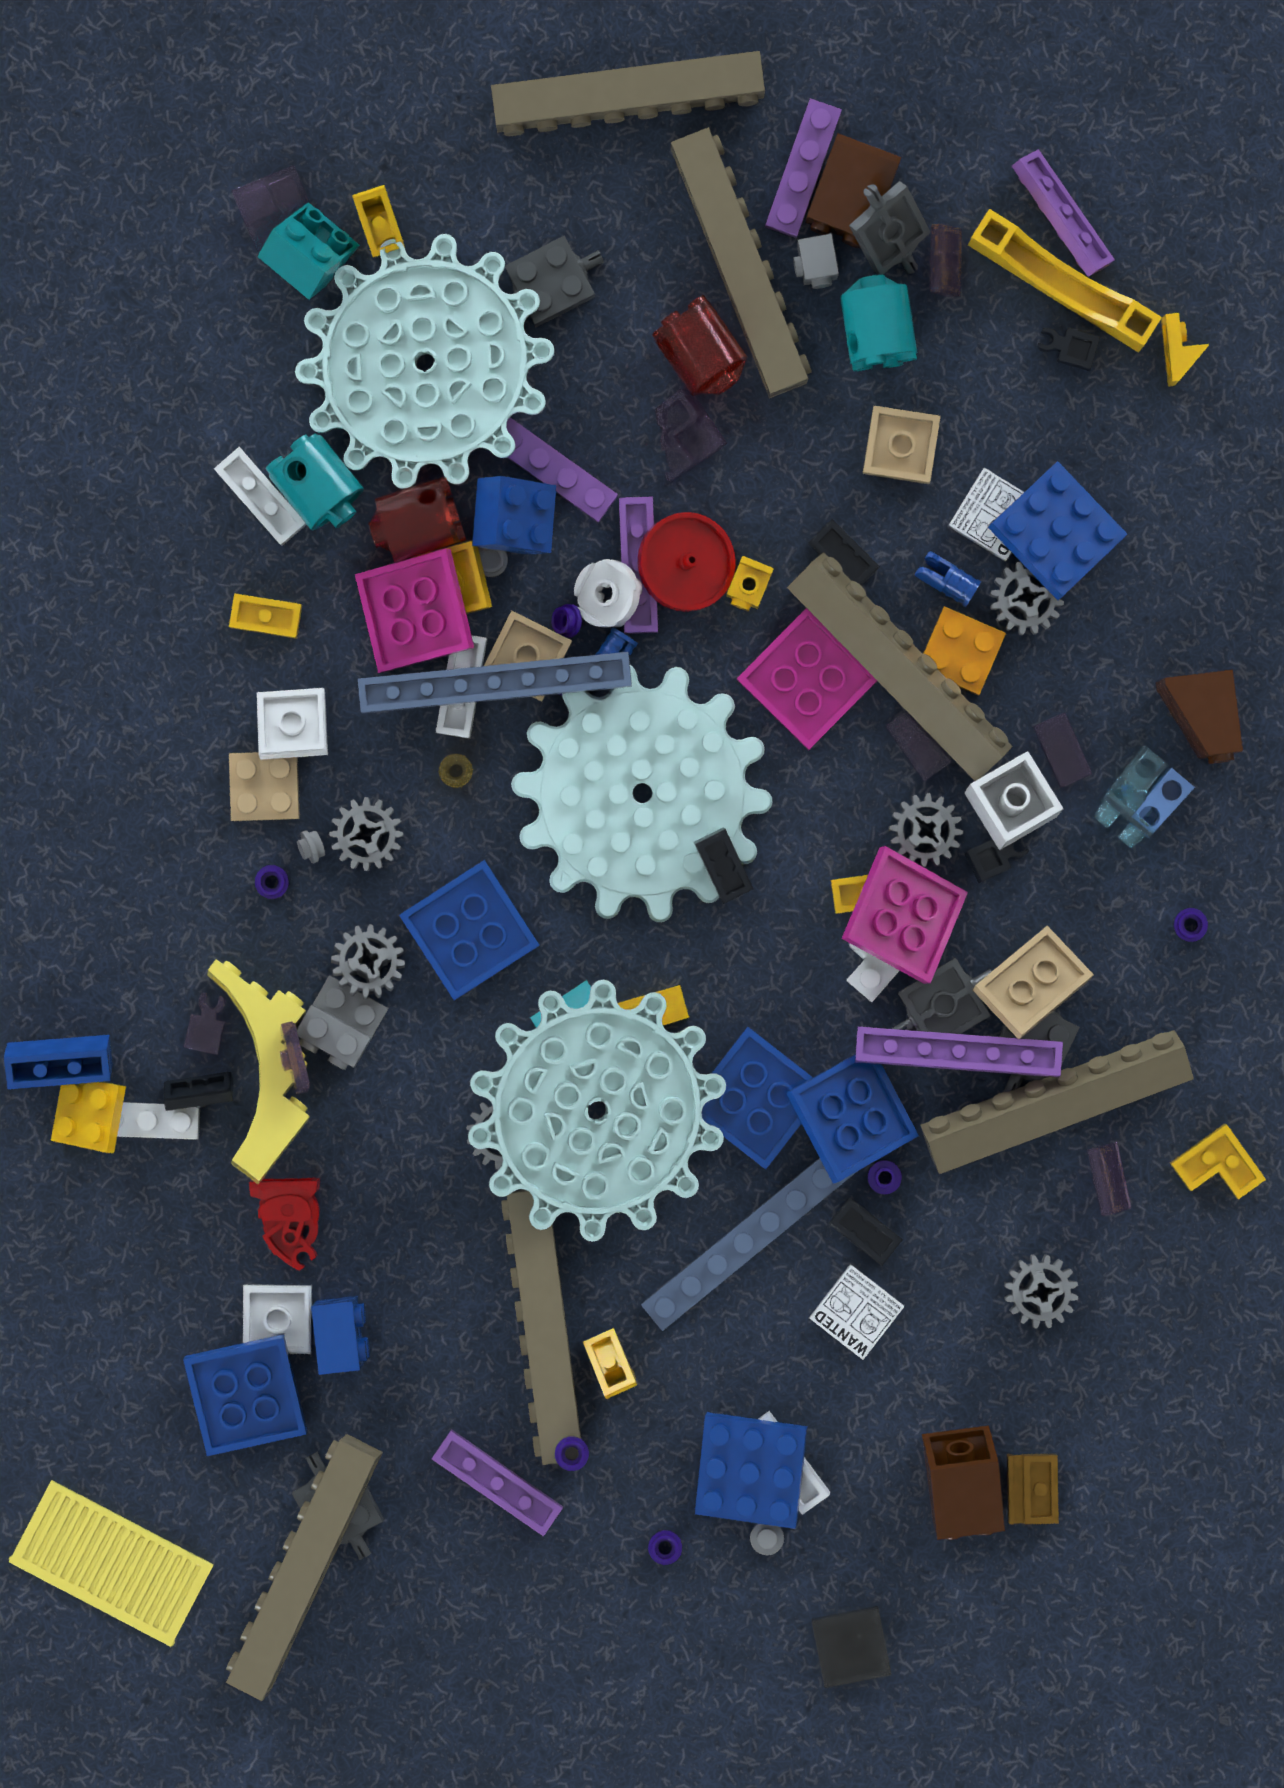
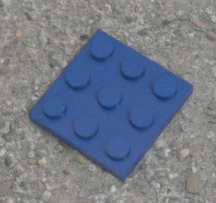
[988,461,1127,600]
[399,860,540,1000]
[701,1026,813,1170]
[786,1054,919,1183]
[183,1334,307,1456]
[695,1412,808,1529]

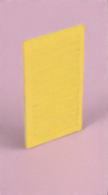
[9,1480,214,1647]

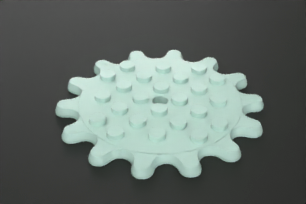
[295,234,555,489]
[511,665,772,922]
[468,979,726,1242]

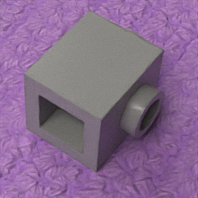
[793,234,839,289]

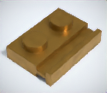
[1007,1454,1059,1524]

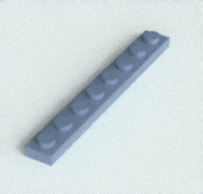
[358,652,632,714]
[641,1158,856,1331]

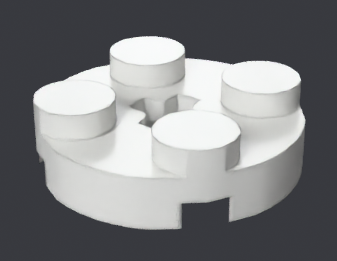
[574,559,642,627]

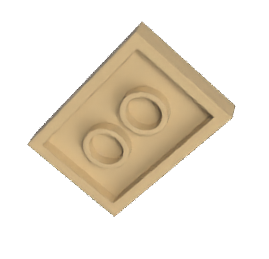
[973,926,1094,1039]

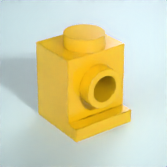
[726,556,774,611]

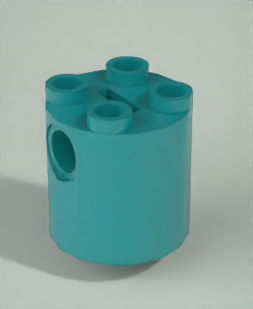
[840,275,917,372]
[266,433,364,531]

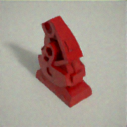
[249,1178,320,1271]

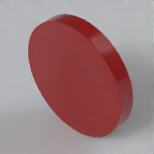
[638,512,736,612]

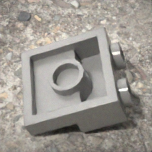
[295,975,389,1070]

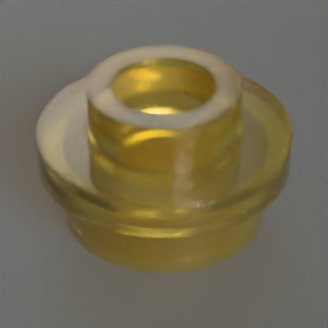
[439,754,473,788]

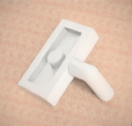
[846,943,900,1003]

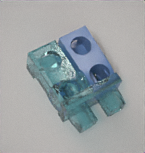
[1093,745,1195,849]

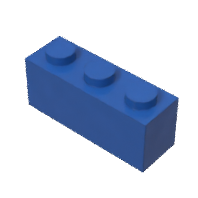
[4,1035,113,1089]

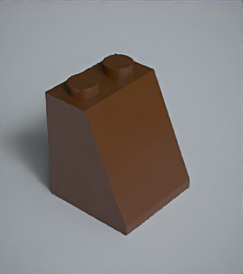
[806,133,902,248]
[1155,670,1243,764]
[922,1425,1005,1540]

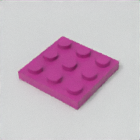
[355,549,474,673]
[736,608,877,751]
[841,846,968,984]

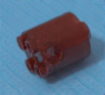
[652,295,748,396]
[368,476,466,563]

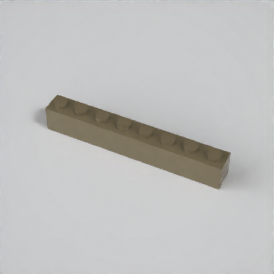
[491,51,765,136]
[671,127,811,399]
[787,552,1013,781]
[920,1030,1194,1174]
[501,1190,581,1465]
[226,1434,383,1701]

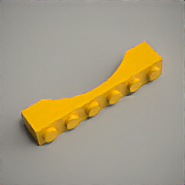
[968,209,1162,353]

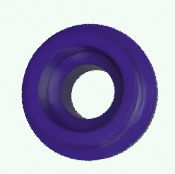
[551,604,582,638]
[255,865,289,899]
[1173,908,1208,942]
[867,1160,902,1194]
[555,1436,589,1471]
[648,1530,682,1565]

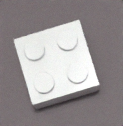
[965,751,1063,850]

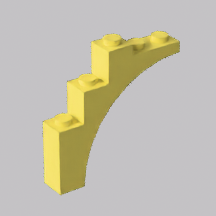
[207,959,310,1184]

